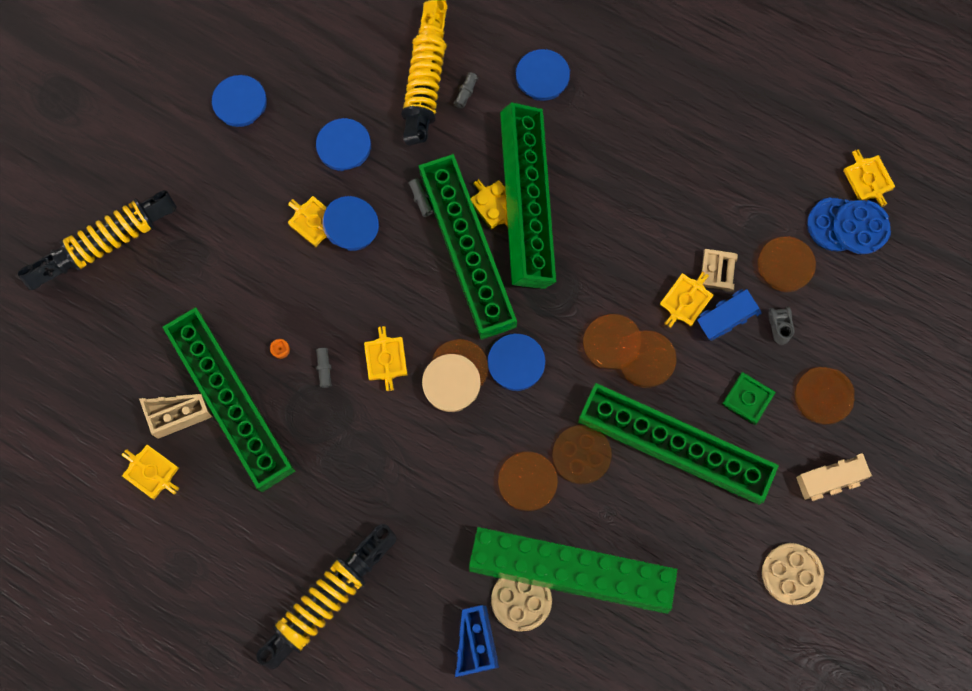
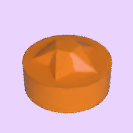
[270,339,290,359]

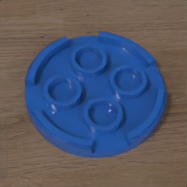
[516,49,570,101]
[212,75,267,127]
[316,118,371,171]
[322,196,379,251]
[807,197,849,252]
[833,200,891,254]
[488,334,545,391]

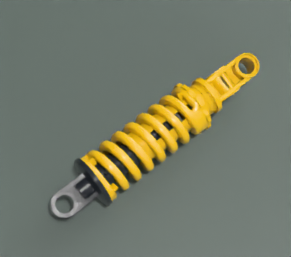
[401,0,447,146]

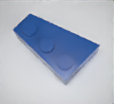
[697,289,762,341]
[455,605,499,677]

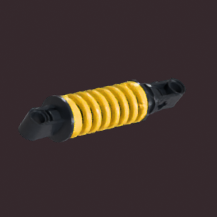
[17,190,177,290]
[256,524,396,669]

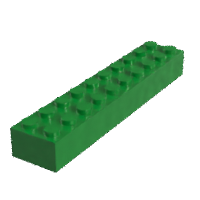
[500,102,556,289]
[419,154,517,340]
[162,307,296,492]
[578,383,779,505]
[469,527,678,614]

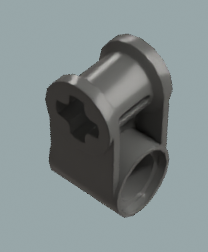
[768,306,794,345]

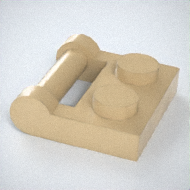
[701,249,738,292]

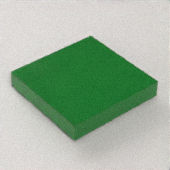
[722,372,776,425]

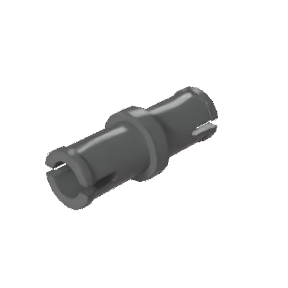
[454,72,478,109]
[408,179,434,217]
[316,348,332,388]

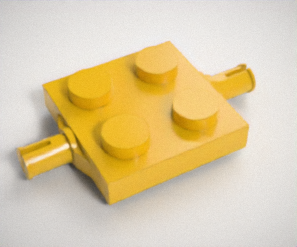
[843,149,895,207]
[471,179,508,229]
[288,196,327,247]
[660,271,714,328]
[364,326,407,391]
[122,445,179,500]

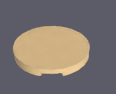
[422,354,481,412]
[762,543,824,605]
[491,578,552,632]

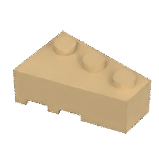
[139,394,213,439]
[796,453,872,501]

